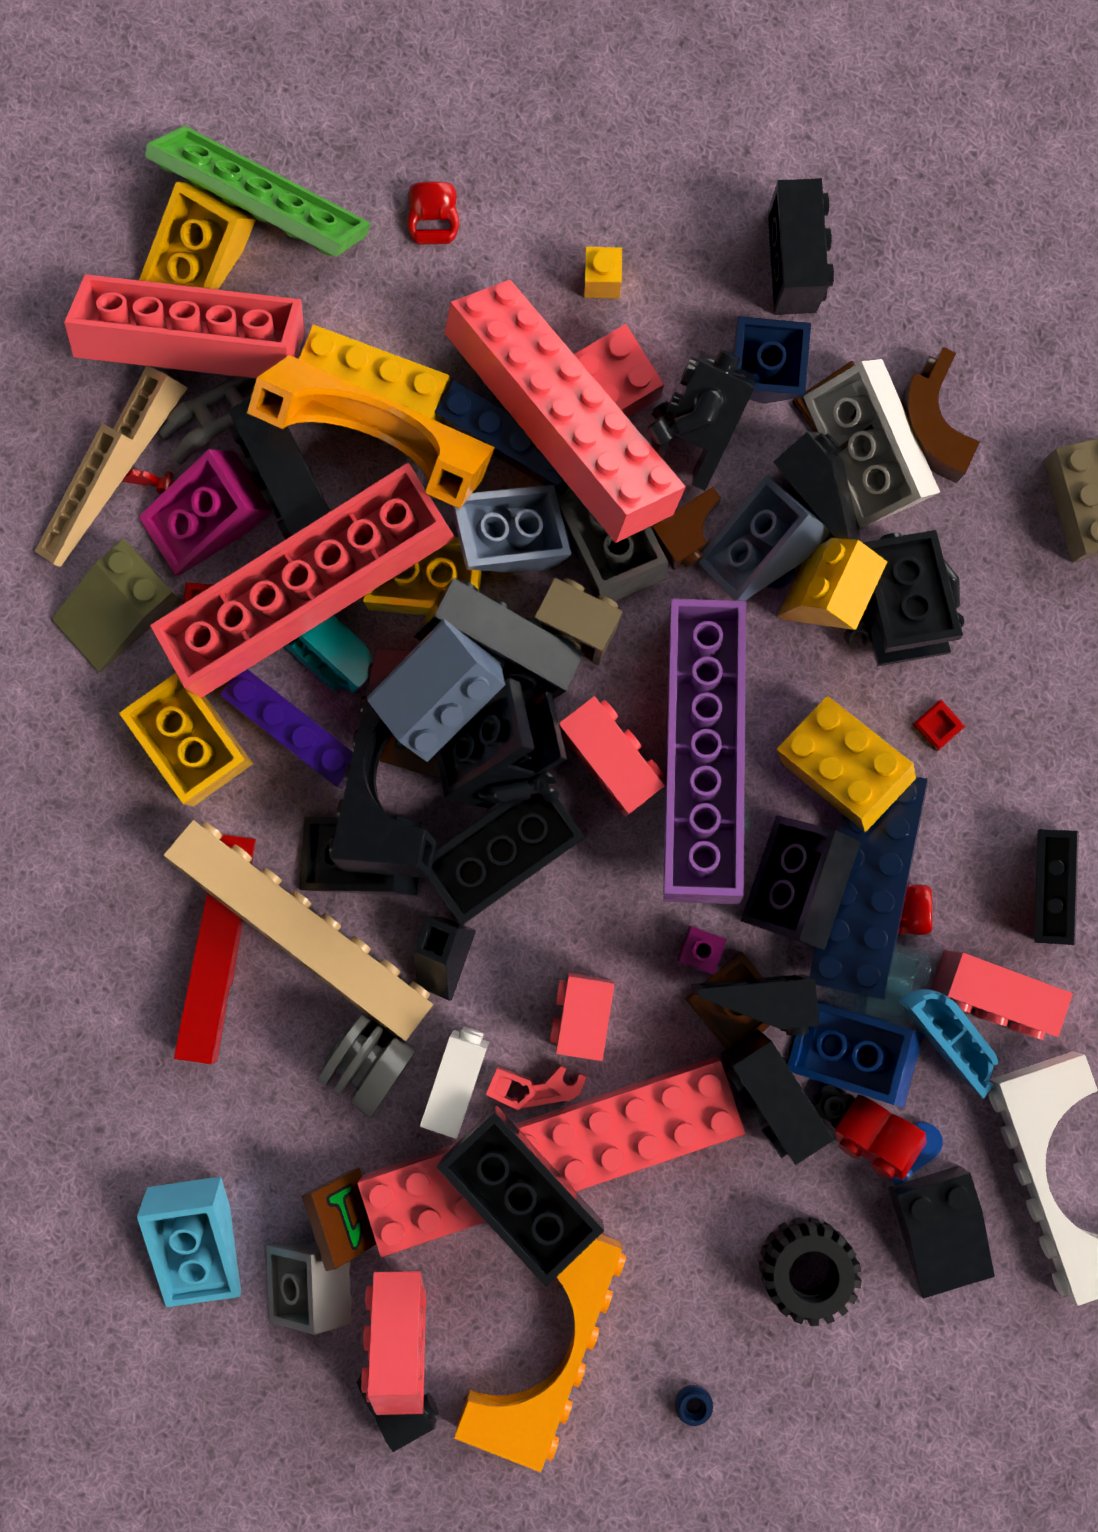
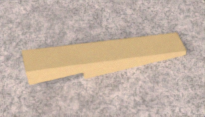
[35,366,188,567]

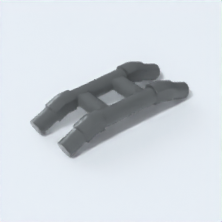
[158,376,256,465]

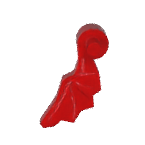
[122,468,174,495]

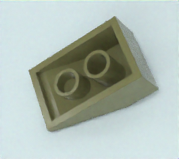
[51,538,182,672]

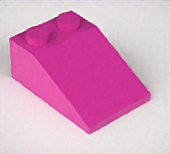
[138,449,272,576]

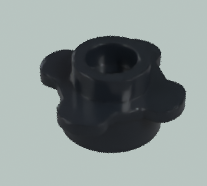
[813,1084,855,1128]

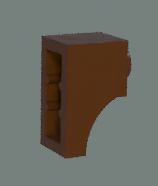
[652,487,721,570]

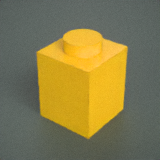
[584,246,622,299]

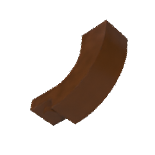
[902,347,980,483]

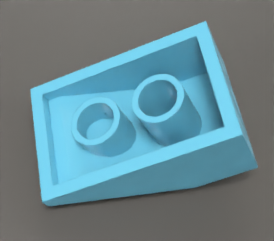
[137,1176,241,1307]

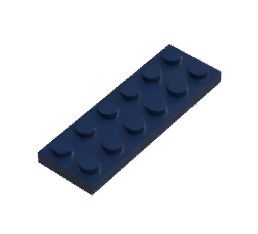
[809,777,928,1000]

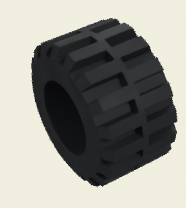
[759,1217,862,1326]

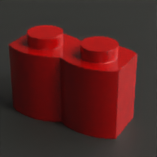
[834,1094,927,1180]

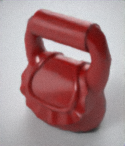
[407,182,460,245]
[898,884,932,937]

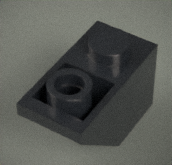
[413,916,476,1001]

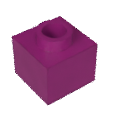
[677,926,727,974]

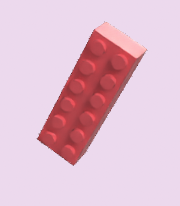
[64,274,305,379]

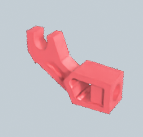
[486,1065,587,1111]

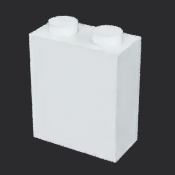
[420,1026,489,1139]

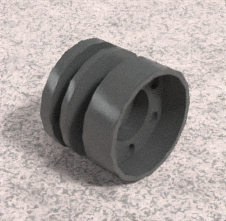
[317,1014,416,1118]

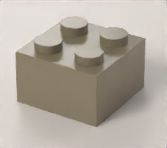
[534,578,623,666]

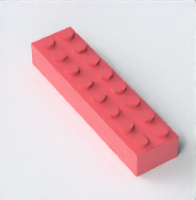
[444,280,686,543]
[150,462,456,698]

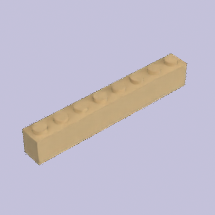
[164,820,434,1042]

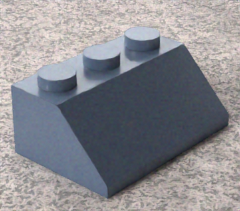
[367,619,506,762]

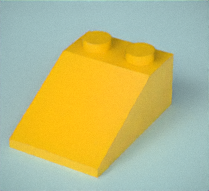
[139,182,256,290]
[777,538,887,630]

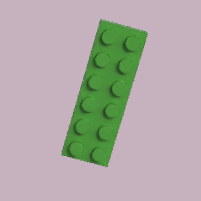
[145,126,371,257]

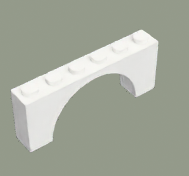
[988,1051,1098,1306]

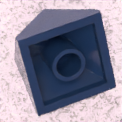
[732,316,811,403]

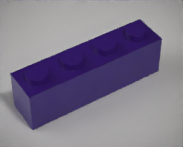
[220,669,353,789]

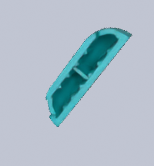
[284,615,372,693]

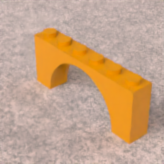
[247,355,495,509]
[454,1234,626,1473]

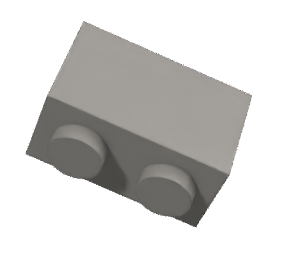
[266,1242,352,1335]

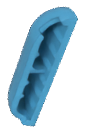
[897,989,998,1099]

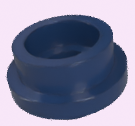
[675,1385,713,1426]

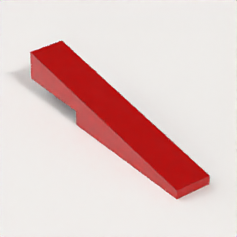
[174,834,256,1064]

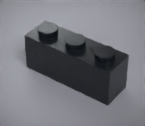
[1034,829,1079,945]

